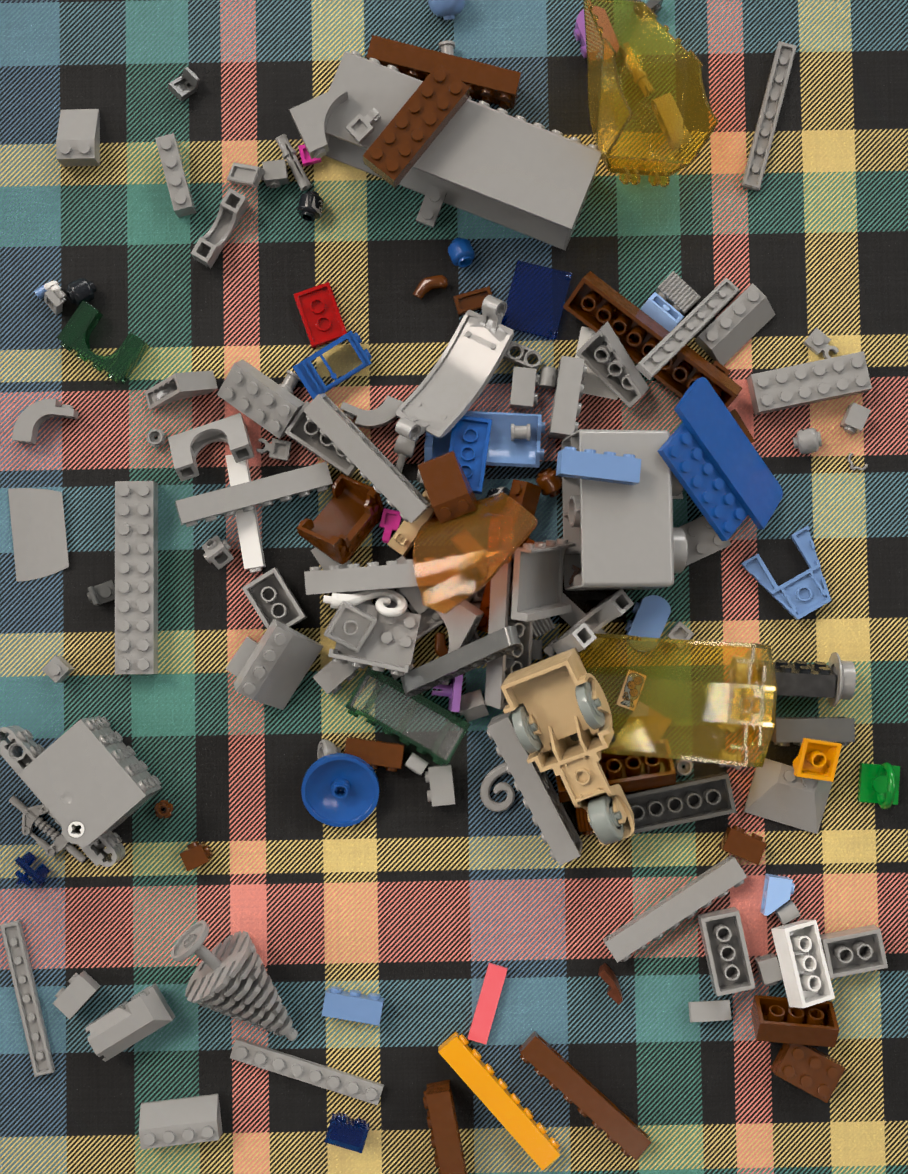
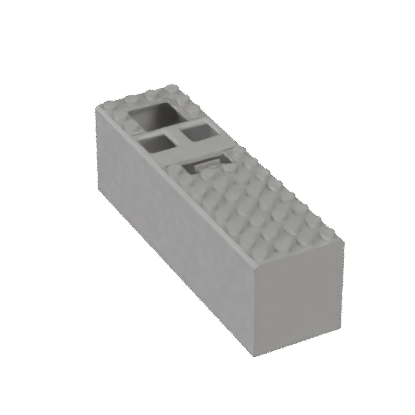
[325,50,602,251]

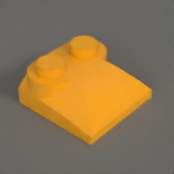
[793,738,842,782]

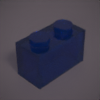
[324,1113,370,1153]

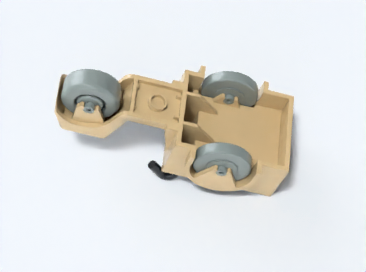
[500,648,635,845]

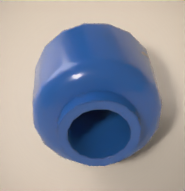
[448,238,475,268]

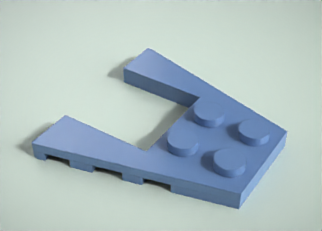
[741,526,831,620]

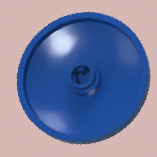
[301,753,379,827]

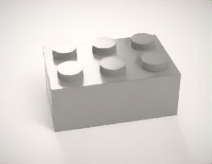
[242,567,307,629]
[820,924,888,979]

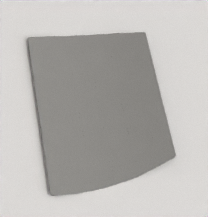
[8,488,69,582]

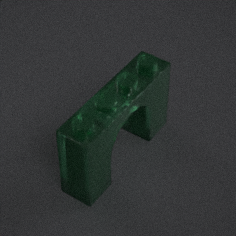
[57,301,150,384]

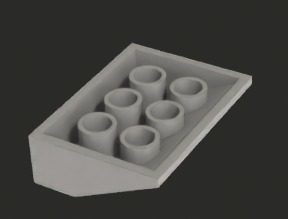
[233,619,323,710]

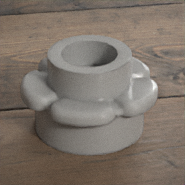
[147,429,165,447]
[674,757,693,776]

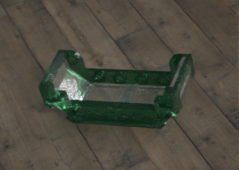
[345,666,471,766]

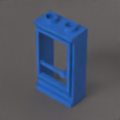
[293,331,372,399]

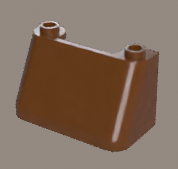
[297,474,384,565]

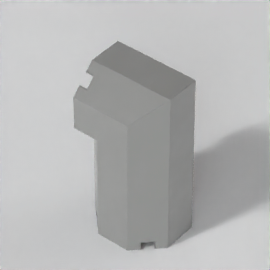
[85,983,176,1062]

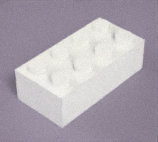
[771,920,835,1008]

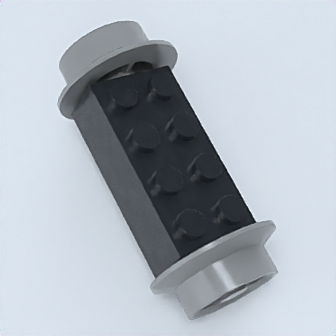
[730,648,856,707]

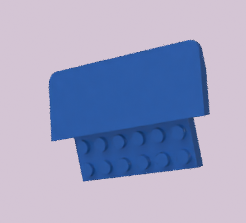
[657,377,783,541]

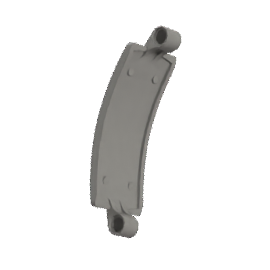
[395,295,514,441]

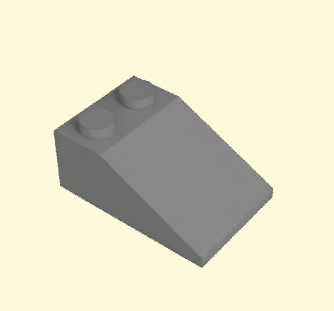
[56,109,100,167]

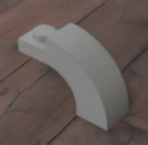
[340,395,403,429]

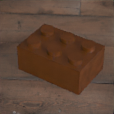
[770,1043,846,1103]

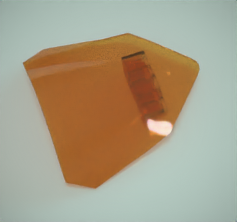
[413,492,538,614]

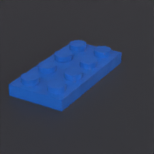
[449,416,492,494]

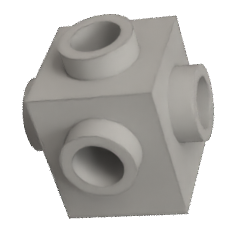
[202,535,234,570]

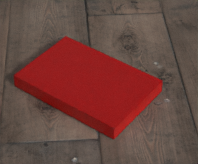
[293,282,347,349]

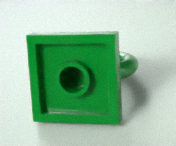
[858,762,900,809]

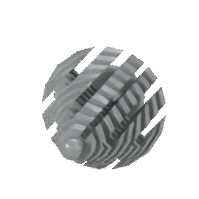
[171,920,298,1041]

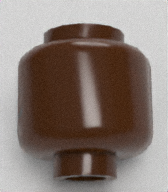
[536,468,562,497]

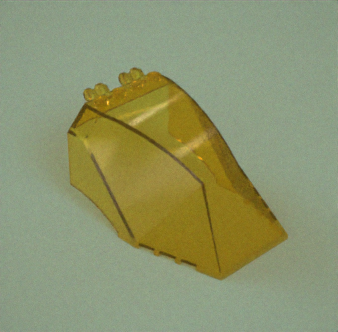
[583,0,719,187]

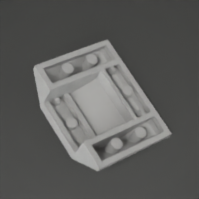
[743,756,832,834]

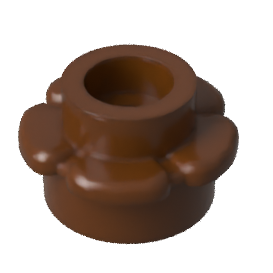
[154,800,173,819]

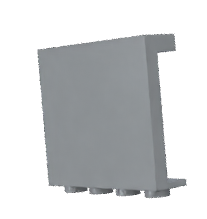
[511,538,576,622]

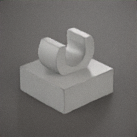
[44,289,67,315]

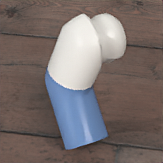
[34,281,61,299]

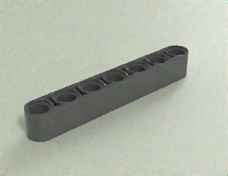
[400,626,521,697]

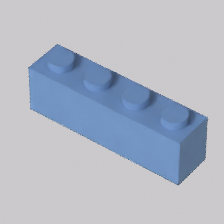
[556,447,642,485]

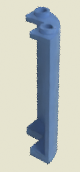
[424,411,545,468]

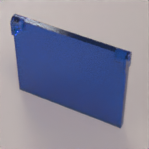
[501,260,572,340]

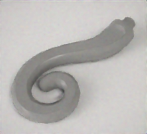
[480,762,515,812]

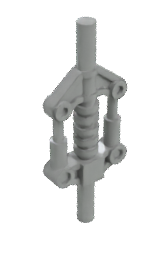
[9,795,87,863]

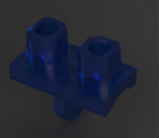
[15,852,50,887]

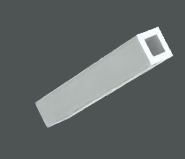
[225,455,266,573]

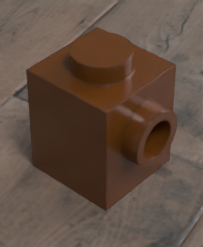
[180,841,212,872]

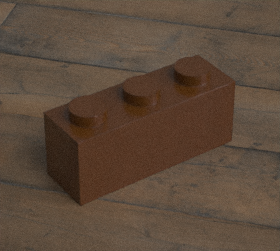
[344,737,405,771]

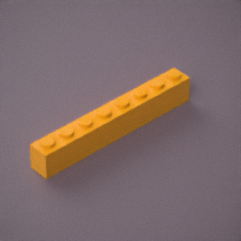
[438,1032,560,1171]

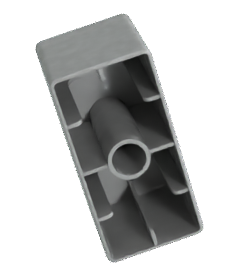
[561,429,688,591]

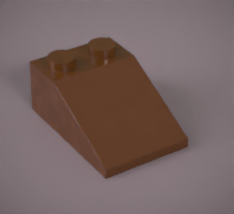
[418,450,477,524]

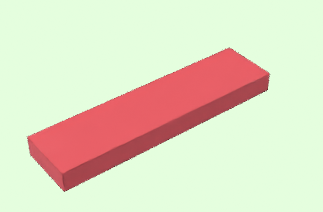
[467,963,508,1044]

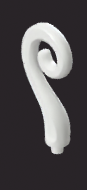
[323,589,408,617]

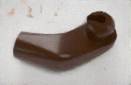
[413,275,448,299]
[434,632,449,657]

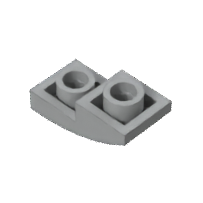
[688,999,732,1022]

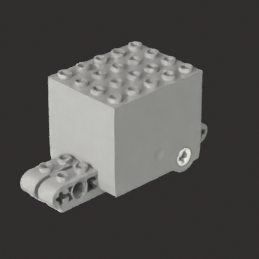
[0,716,162,867]

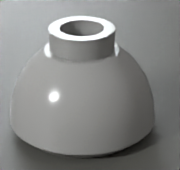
[317,739,341,759]

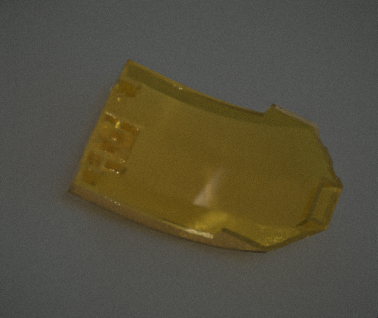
[578,633,777,767]

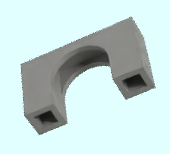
[168,413,254,482]
[551,589,634,654]

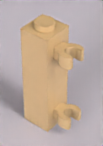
[387,489,435,557]

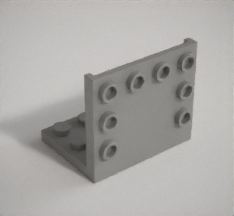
[328,603,421,676]

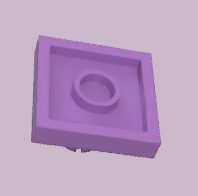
[432,674,463,712]

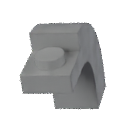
[12,399,79,445]

